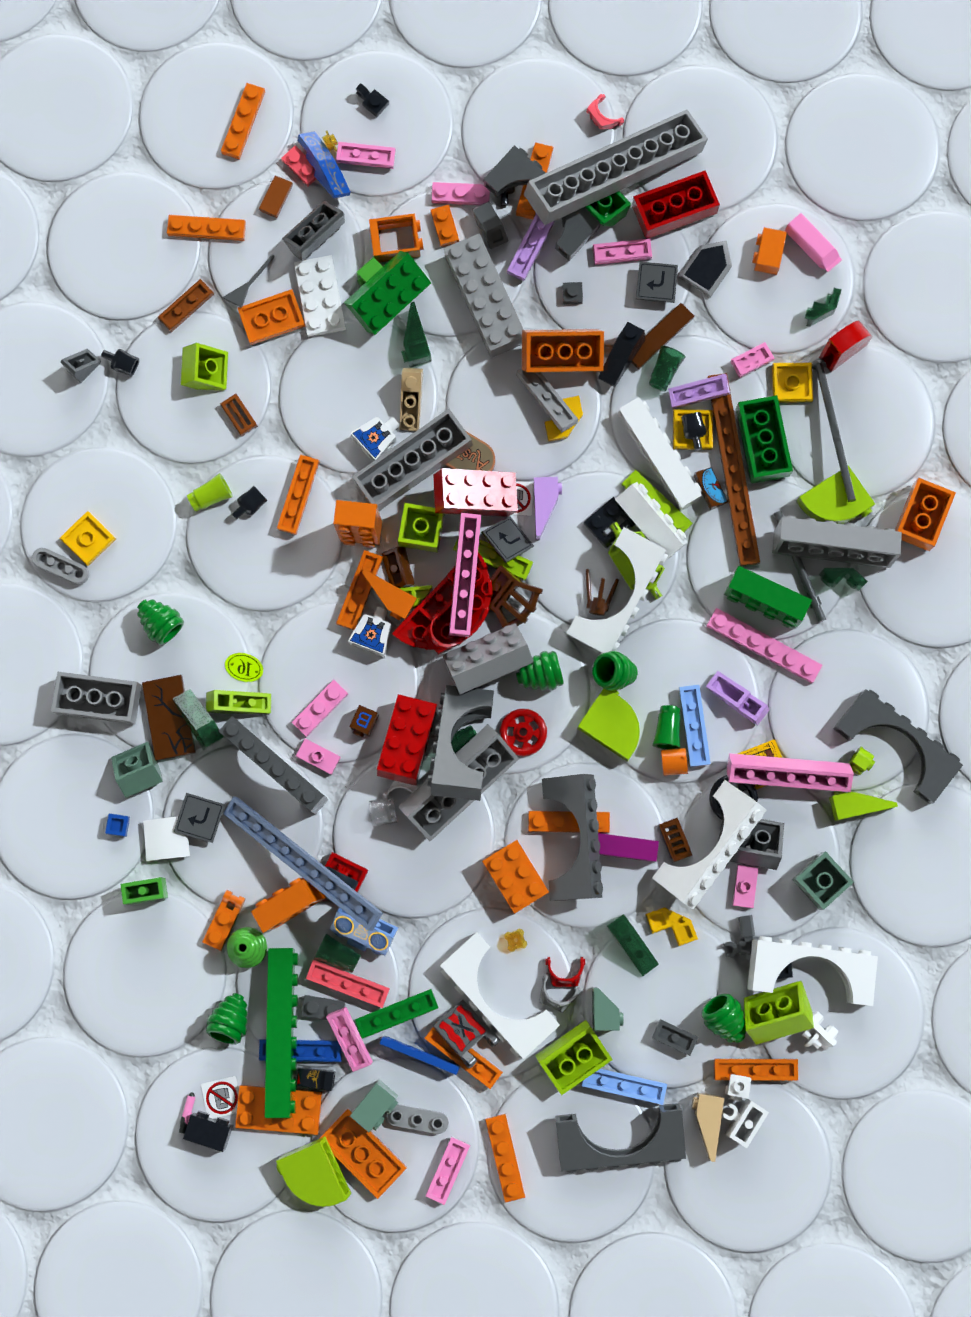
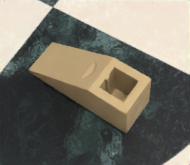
[399,368,423,431]

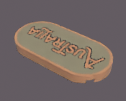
[446,431,495,471]

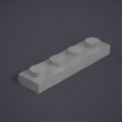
[516,368,578,432]

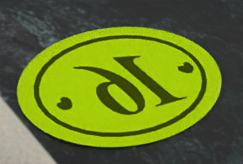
[225,653,263,682]

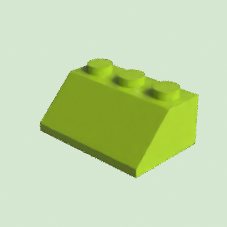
[744,981,814,1045]
[535,1020,613,1096]

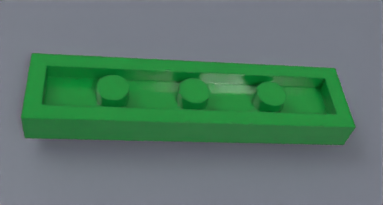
[354,989,439,1039]

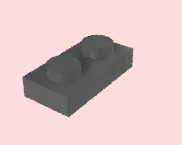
[301,995,346,1020]
[652,1019,698,1056]

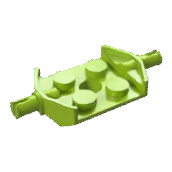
[608,522,665,600]

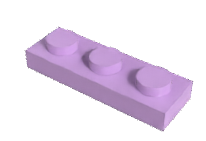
[668,374,730,409]

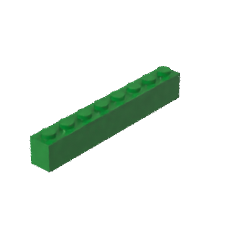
[265,948,299,1118]

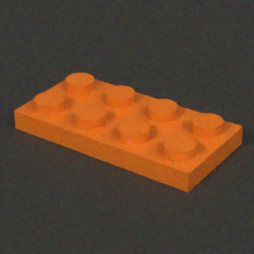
[235,1085,322,1135]
[319,1109,407,1199]

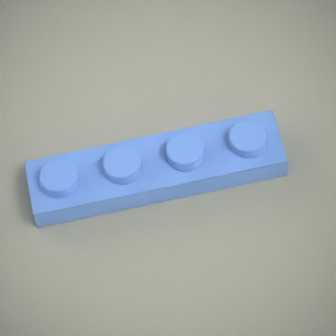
[679,685,711,767]
[582,1068,667,1105]

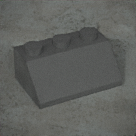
[282,200,345,261]
[718,814,784,870]

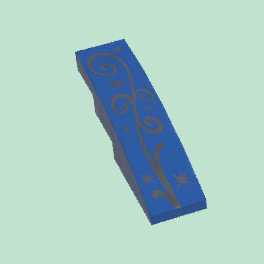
[297,131,350,199]

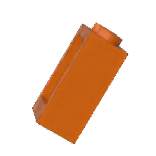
[369,213,424,263]

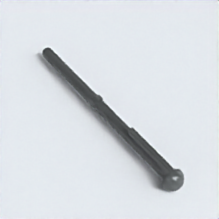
[812,358,856,502]

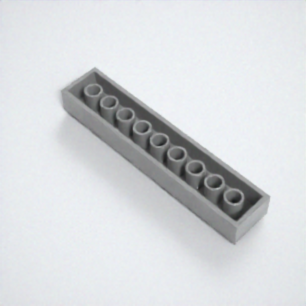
[524,109,708,225]

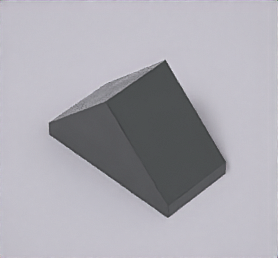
[61,349,101,383]

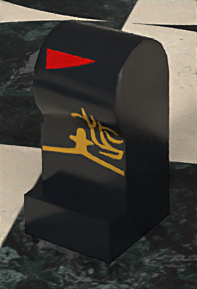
[296,1067,336,1091]

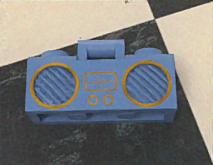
[330,907,398,956]

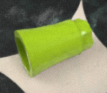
[187,473,233,511]

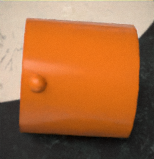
[661,748,688,776]

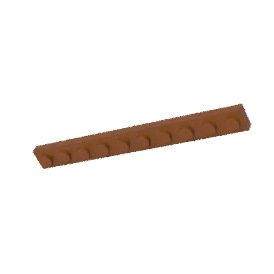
[707,373,760,567]

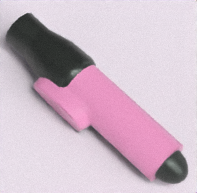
[179,1092,195,1134]

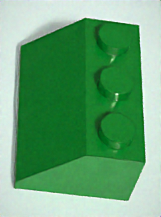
[585,191,631,226]

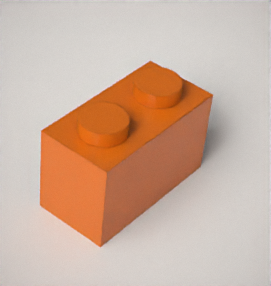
[752,227,787,275]

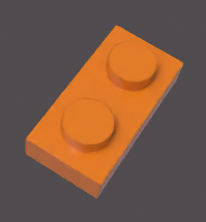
[430,205,459,247]

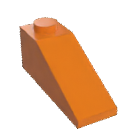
[362,569,417,621]

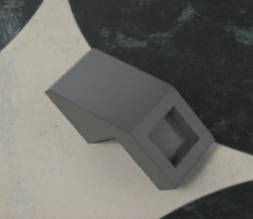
[472,201,508,249]

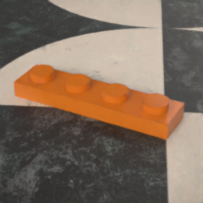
[221,83,265,159]
[516,142,554,220]
[167,215,246,241]
[277,455,320,535]
[336,550,383,631]
[528,811,610,833]
[424,1022,503,1089]
[714,1058,798,1081]
[485,1114,525,1203]

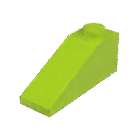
[206,690,271,714]
[829,791,898,821]

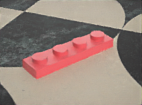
[306,959,390,1008]

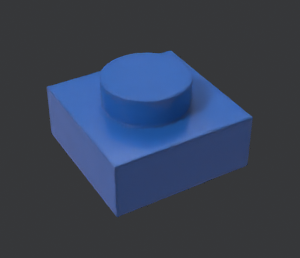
[105,813,130,837]

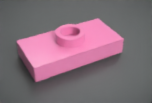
[730,342,775,378]
[296,738,341,775]
[732,865,758,908]

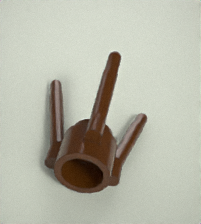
[586,569,619,616]

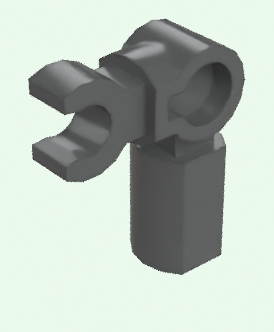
[724,915,755,957]

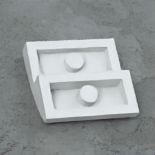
[143,817,190,861]

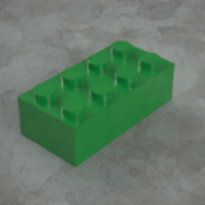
[344,251,431,335]
[736,395,793,484]
[724,566,812,629]

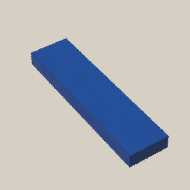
[380,1036,459,1075]
[259,1039,342,1062]

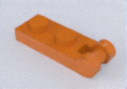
[202,890,246,951]

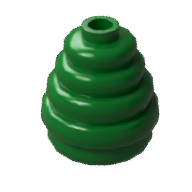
[137,599,184,645]
[516,651,564,691]
[592,651,638,691]
[206,993,248,1045]
[702,994,746,1043]

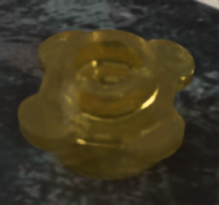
[322,130,338,152]
[504,929,527,952]

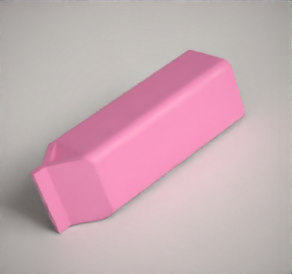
[785,213,842,272]

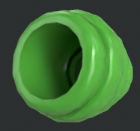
[227,927,268,968]

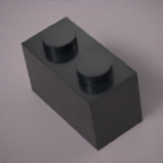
[183,1111,233,1152]

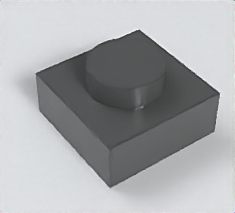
[563,282,583,304]

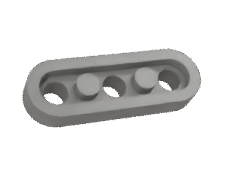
[32,548,89,584]
[387,1104,449,1134]

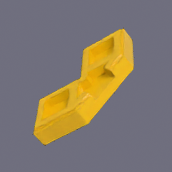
[544,396,583,442]
[645,907,698,946]

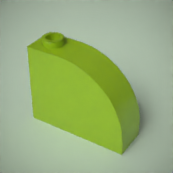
[796,465,875,524]
[577,688,640,762]
[276,1137,351,1207]

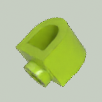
[848,746,875,775]

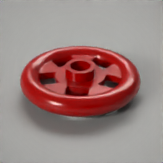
[499,708,547,756]

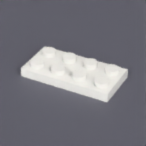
[294,255,346,337]

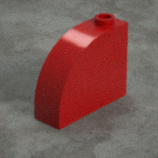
[819,320,872,372]

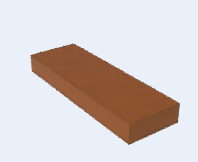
[158,279,214,333]

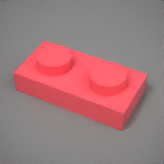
[282,145,316,187]

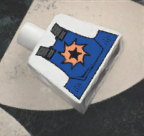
[351,417,400,461]
[348,607,392,658]

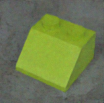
[181,343,228,390]

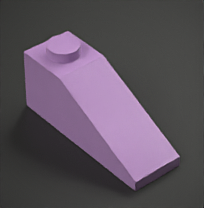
[534,477,562,540]

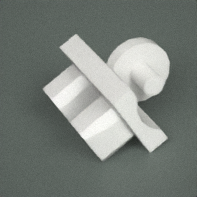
[802,1011,838,1050]

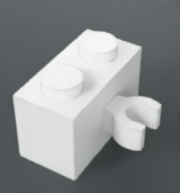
[722,1099,769,1148]

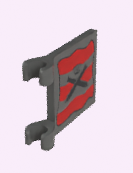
[433,1000,500,1069]

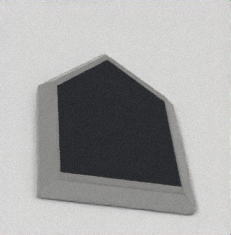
[678,240,732,298]

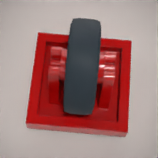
[325,852,369,893]

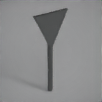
[223,255,275,308]

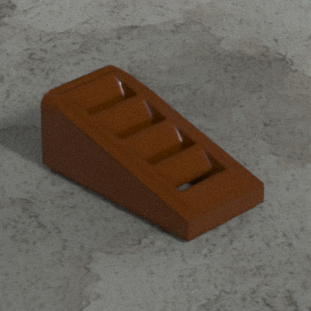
[658,817,692,863]

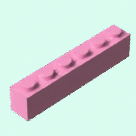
[449,513,481,637]
[726,753,854,792]

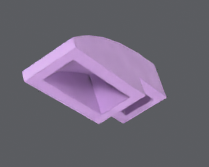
[706,671,769,726]

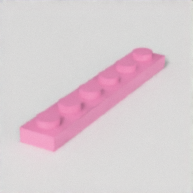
[707,608,822,683]

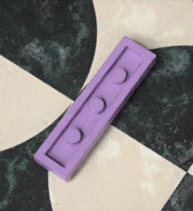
[507,213,555,281]

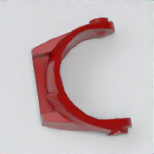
[422,613,463,655]
[545,957,585,987]

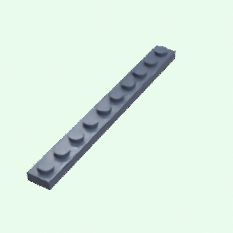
[223,797,383,931]

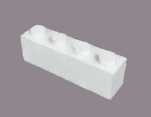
[615,482,688,560]

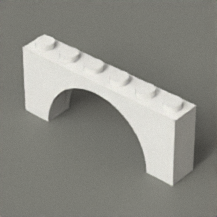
[567,527,668,653]
[652,780,767,909]
[440,932,560,1059]
[747,936,878,1006]

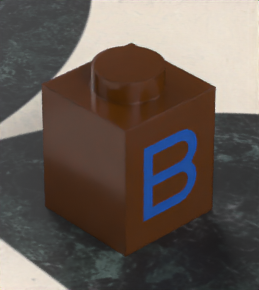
[349,705,379,738]

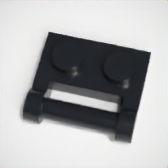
[583,497,635,549]

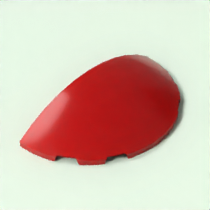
[392,552,492,650]

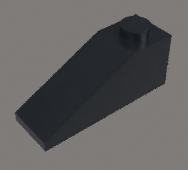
[598,322,645,387]

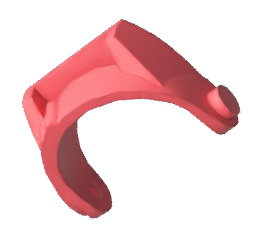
[586,94,624,129]

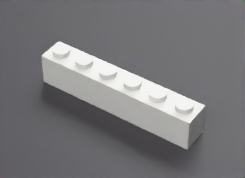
[618,397,702,512]

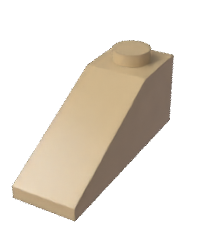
[692,1092,724,1162]

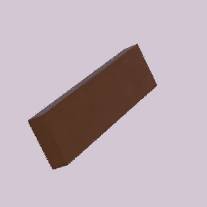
[631,303,695,370]

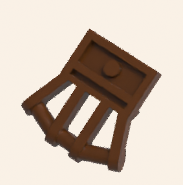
[489,565,543,628]

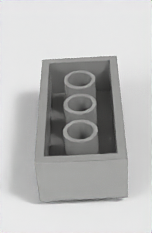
[442,623,533,694]
[51,671,142,724]

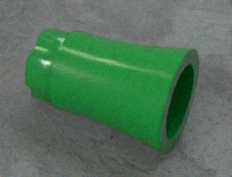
[652,705,681,749]

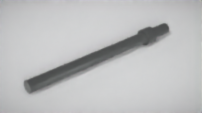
[774,511,826,622]

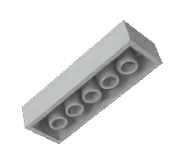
[444,233,524,358]
[352,409,473,511]
[772,516,902,568]
[398,724,519,842]

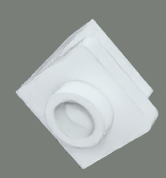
[725,1074,751,1101]

